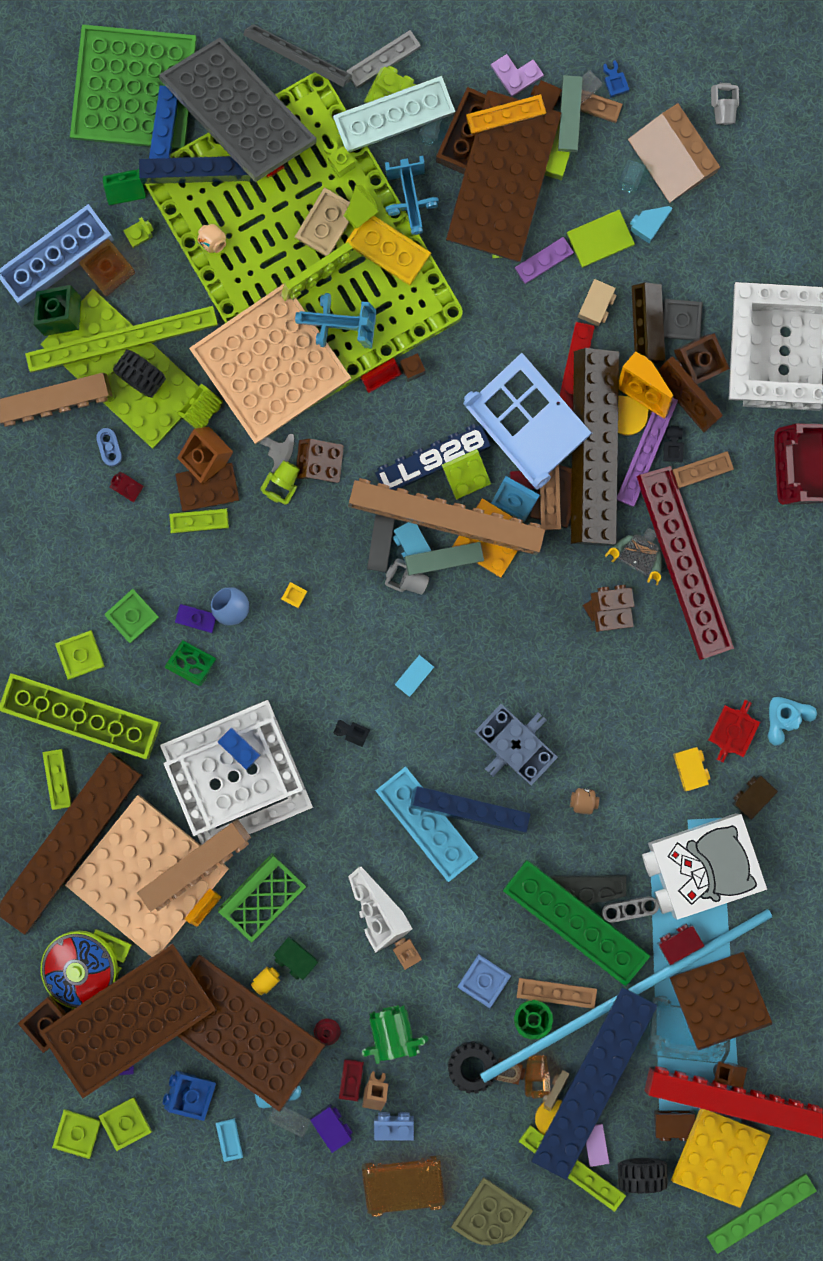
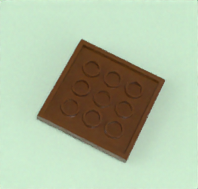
[670,952,772,1051]

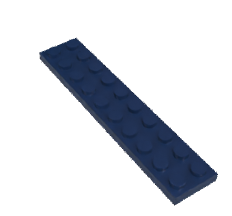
[531,986,657,1180]

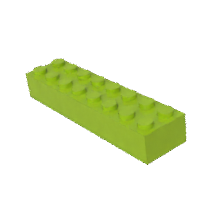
[0,673,161,759]

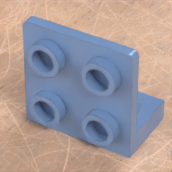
[374,1112,414,1141]

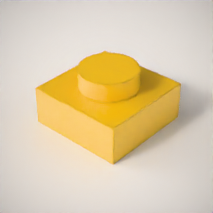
[281,582,307,609]

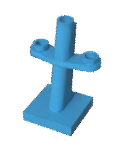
[385,156,439,235]
[295,293,376,348]

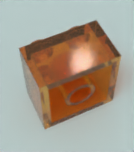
[79,239,135,297]

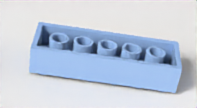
[0,204,114,308]

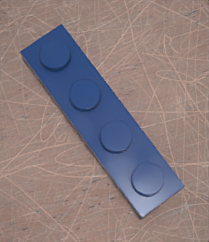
[149,85,178,159]

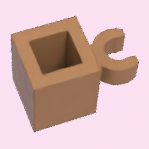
[393,938,422,970]
[362,1071,388,1111]

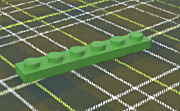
[706,1173,817,1254]

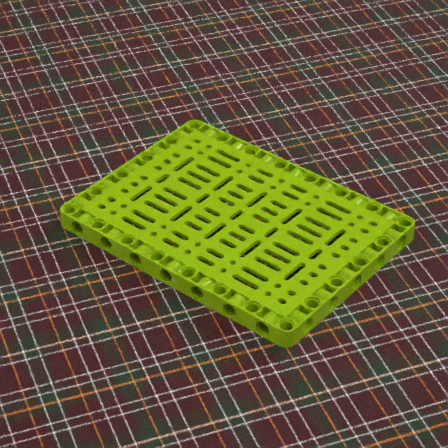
[145,72,463,409]

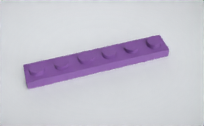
[617,398,678,507]

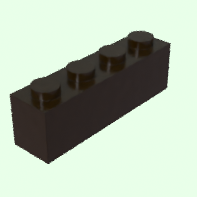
[632,282,665,364]

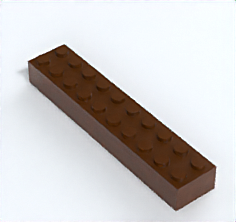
[0,752,143,935]

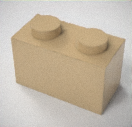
[578,279,617,326]

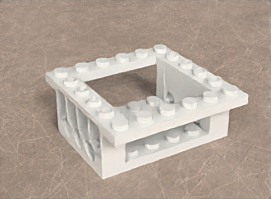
[729,282,823,411]
[160,700,313,845]

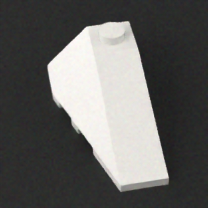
[348,867,412,953]

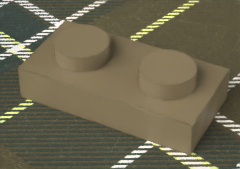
[542,1070,570,1112]

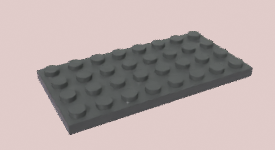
[159,38,316,182]

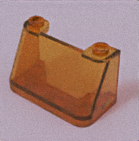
[362,1155,445,1217]

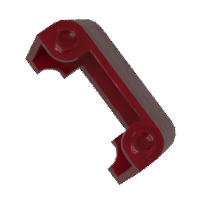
[774,423,823,505]

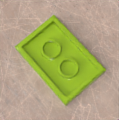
[566,210,635,268]

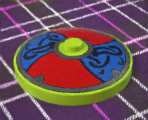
[41,930,118,1009]

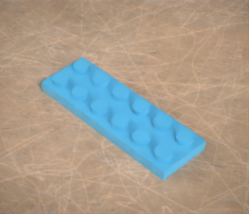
[375,766,478,882]

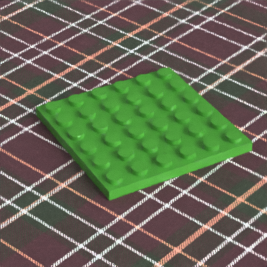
[70,25,197,150]

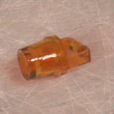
[525,1055,550,1099]

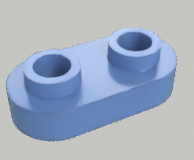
[96,428,122,467]

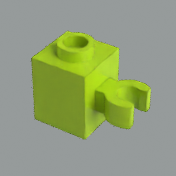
[323,139,355,178]

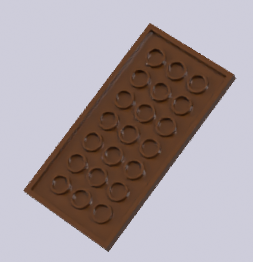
[446,90,561,262]
[39,944,216,1099]
[177,955,326,1112]

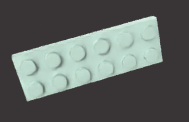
[333,76,455,152]

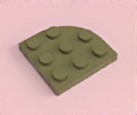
[451,1177,533,1245]

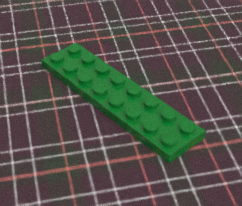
[503,860,650,986]

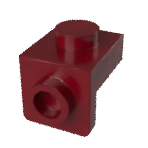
[109,472,144,503]

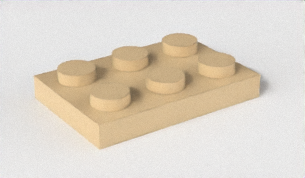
[295,187,350,256]

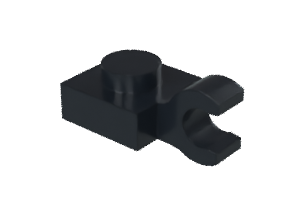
[333,720,370,747]

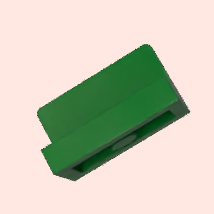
[103,169,146,205]

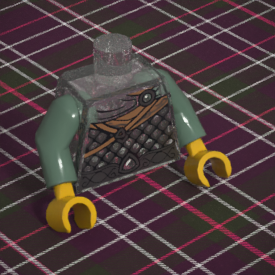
[605,528,663,585]

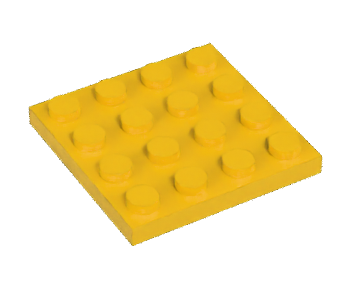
[671,1108,770,1208]

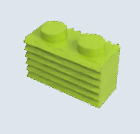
[177,384,223,429]

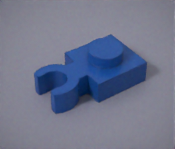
[603,61,629,98]

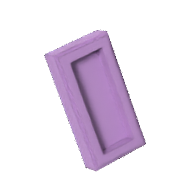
[586,1124,609,1167]

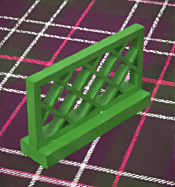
[218,853,306,943]

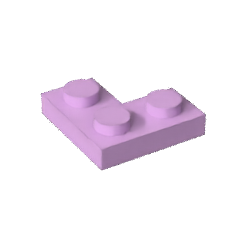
[491,54,544,97]

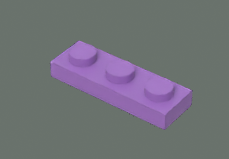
[515,237,574,284]

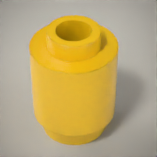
[251,967,280,996]

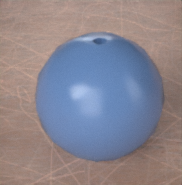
[211,587,249,625]

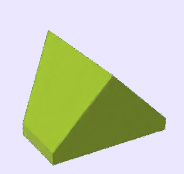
[343,185,379,228]

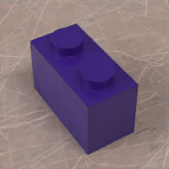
[310,1105,353,1153]

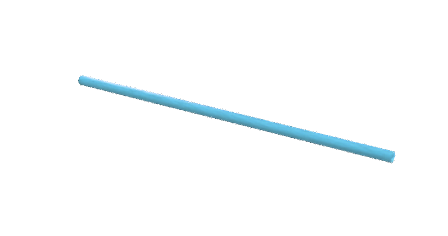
[480,909,772,1083]

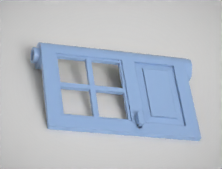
[463,353,592,489]

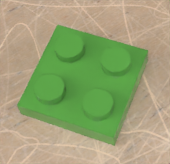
[104,589,159,644]

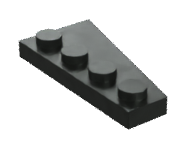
[549,875,626,906]

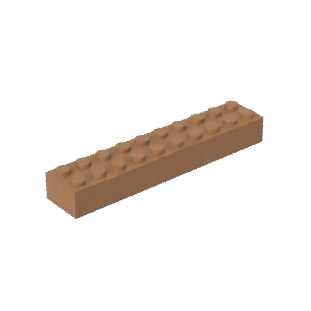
[348,478,545,555]

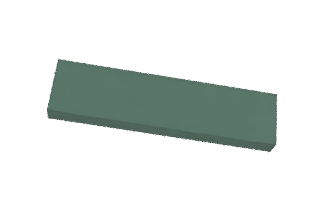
[558,75,582,152]
[404,542,484,576]

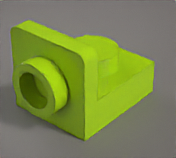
[123,217,153,248]

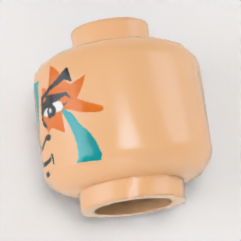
[197,224,226,253]

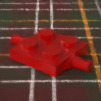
[708,700,760,763]

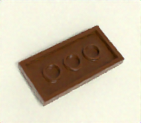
[658,356,723,433]

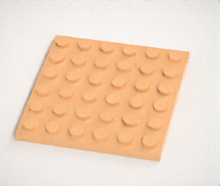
[189,284,351,445]
[65,795,229,957]

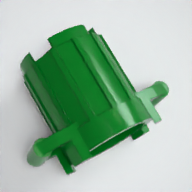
[362,1005,428,1064]

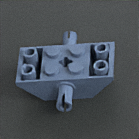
[475,704,558,785]

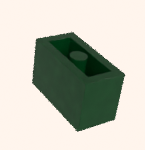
[273,936,319,980]

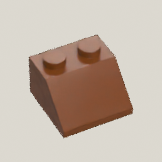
[177,427,233,483]

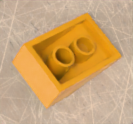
[619,352,673,419]

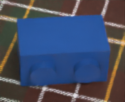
[218,728,261,770]

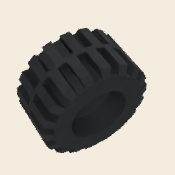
[113,350,166,398]
[448,1041,497,1094]
[618,1158,668,1194]

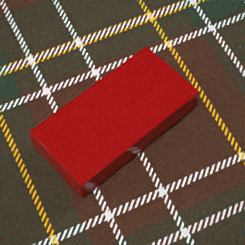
[360,358,402,393]

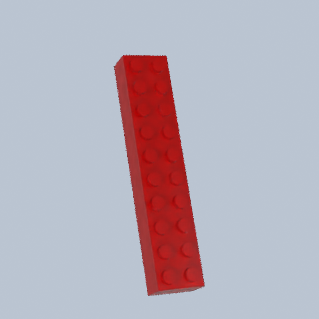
[644,1066,823,1138]

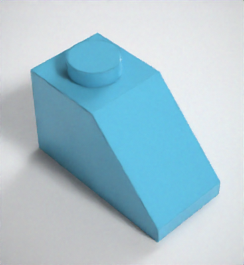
[630,206,672,243]

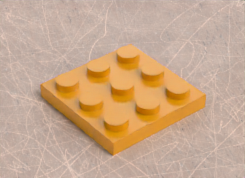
[452,498,517,578]

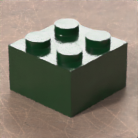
[33,285,81,336]

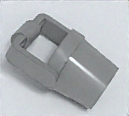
[711,83,739,125]
[385,559,429,595]

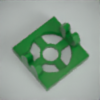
[165,640,216,686]

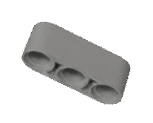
[602,896,659,922]

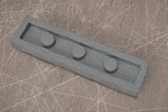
[346,30,421,88]

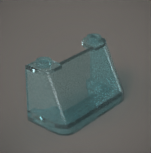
[647,996,730,1063]

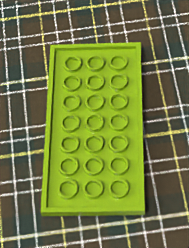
[40,289,199,449]

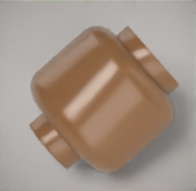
[570,788,599,815]

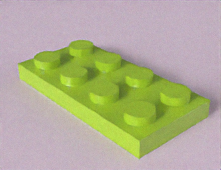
[281,242,352,301]

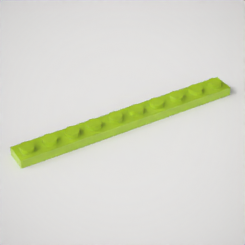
[25,306,218,373]

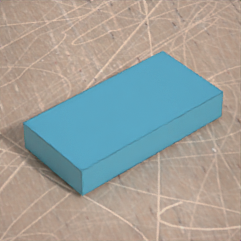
[395,655,434,697]
[216,1118,243,1162]

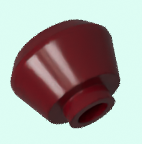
[314,1018,341,1045]

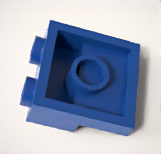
[163,1070,216,1121]

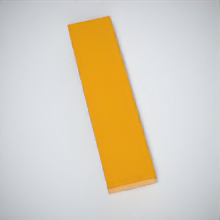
[466,94,546,134]

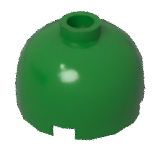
[514,999,553,1039]

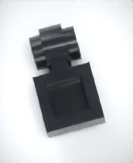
[663,425,684,463]

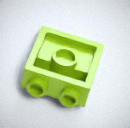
[364,66,415,104]

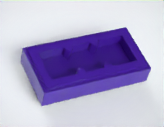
[175,604,216,633]

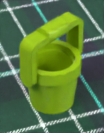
[261,460,300,504]

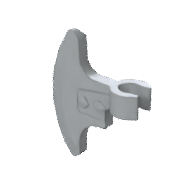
[260,434,294,474]

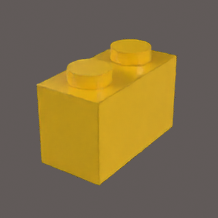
[673,747,710,791]

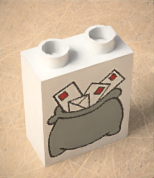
[642,813,767,920]

